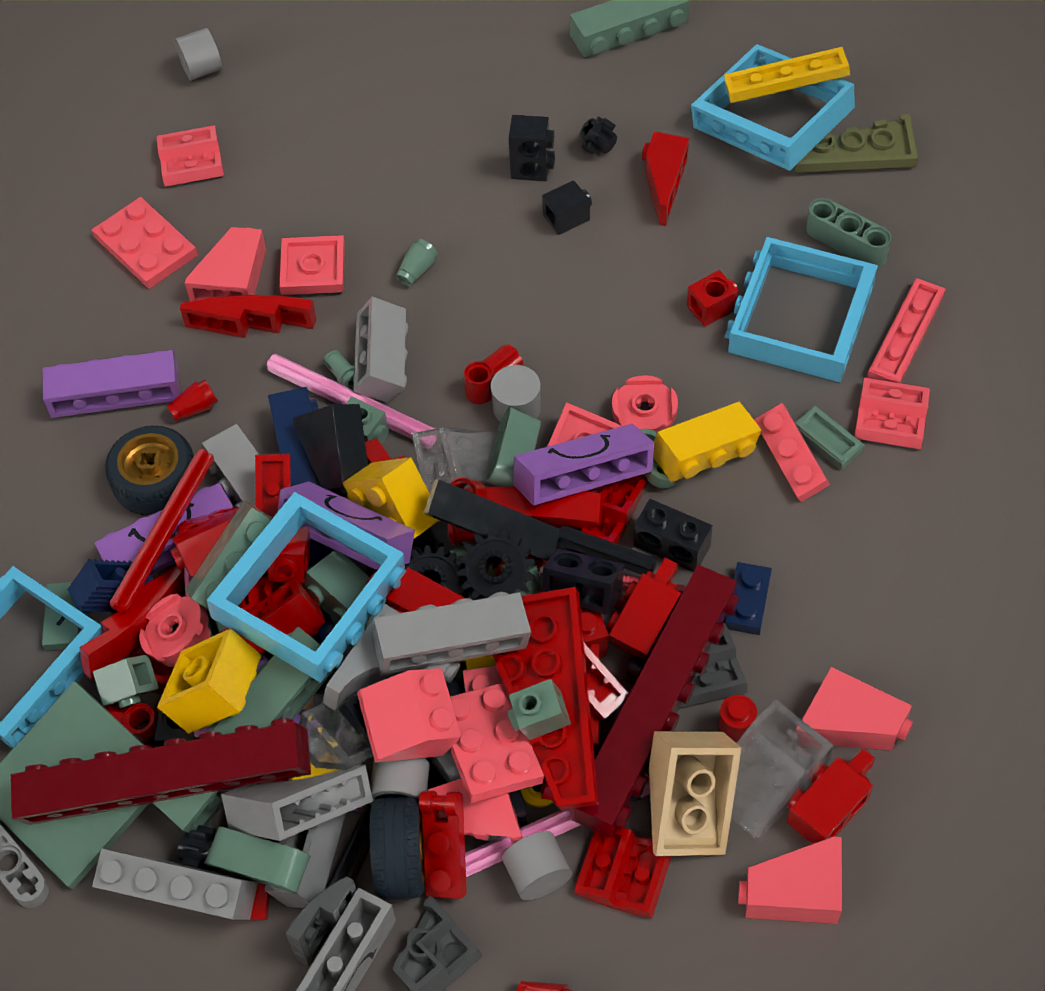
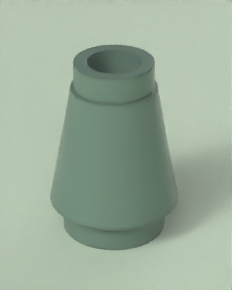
[395,239,438,287]

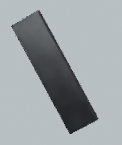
[423,479,561,563]

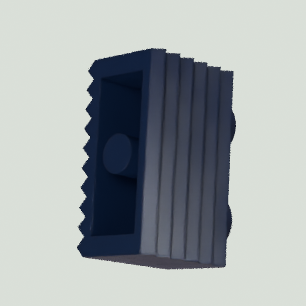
[67,559,153,613]

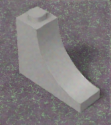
[322,604,461,710]
[221,764,373,841]

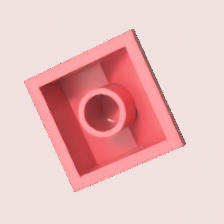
[357,668,461,763]

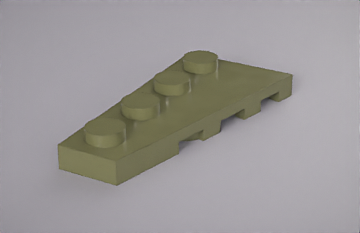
[794,113,918,173]

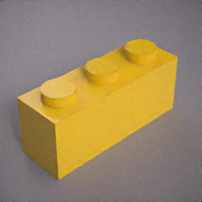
[653,401,762,482]

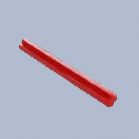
[110,449,214,613]

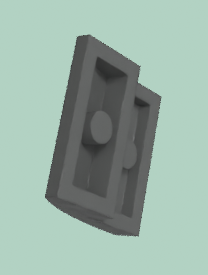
[678,623,747,709]
[285,877,357,966]

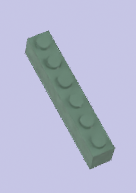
[154,627,336,833]

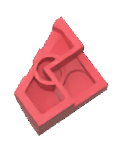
[428,779,523,842]

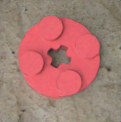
[612,375,678,432]
[139,594,211,667]

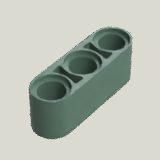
[806,198,891,267]
[485,406,541,487]
[205,827,311,894]

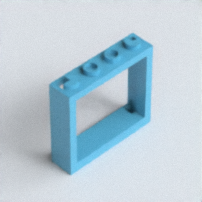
[691,44,855,171]
[725,237,878,383]
[207,492,406,683]
[0,566,103,749]

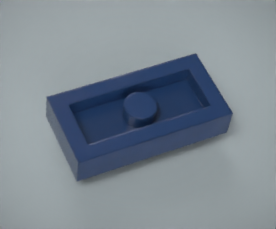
[726,562,772,635]

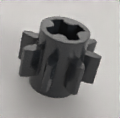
[580,116,617,156]
[177,825,215,870]

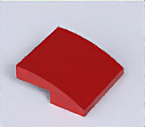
[574,828,672,918]

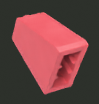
[185,227,266,301]
[796,667,913,751]
[738,837,842,924]

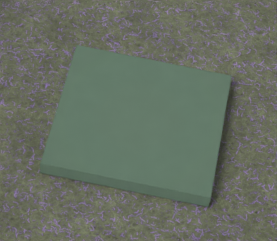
[0,681,148,889]

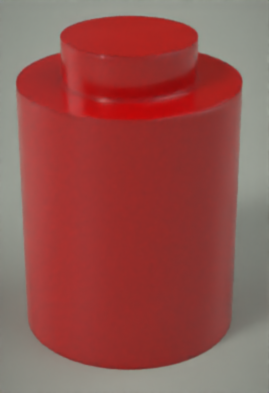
[718,695,757,747]

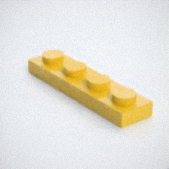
[724,47,850,103]

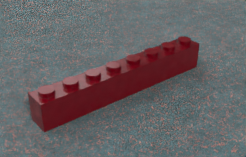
[571,565,740,839]
[11,718,311,825]

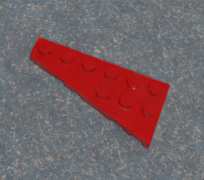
[493,587,599,810]

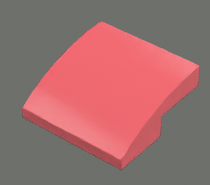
[156,125,224,187]
[854,378,930,450]

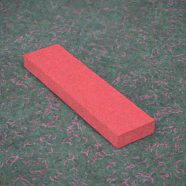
[867,278,946,383]

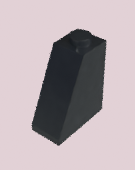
[293,404,368,497]

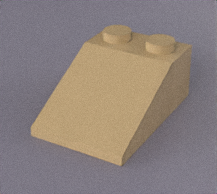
[649,731,742,856]

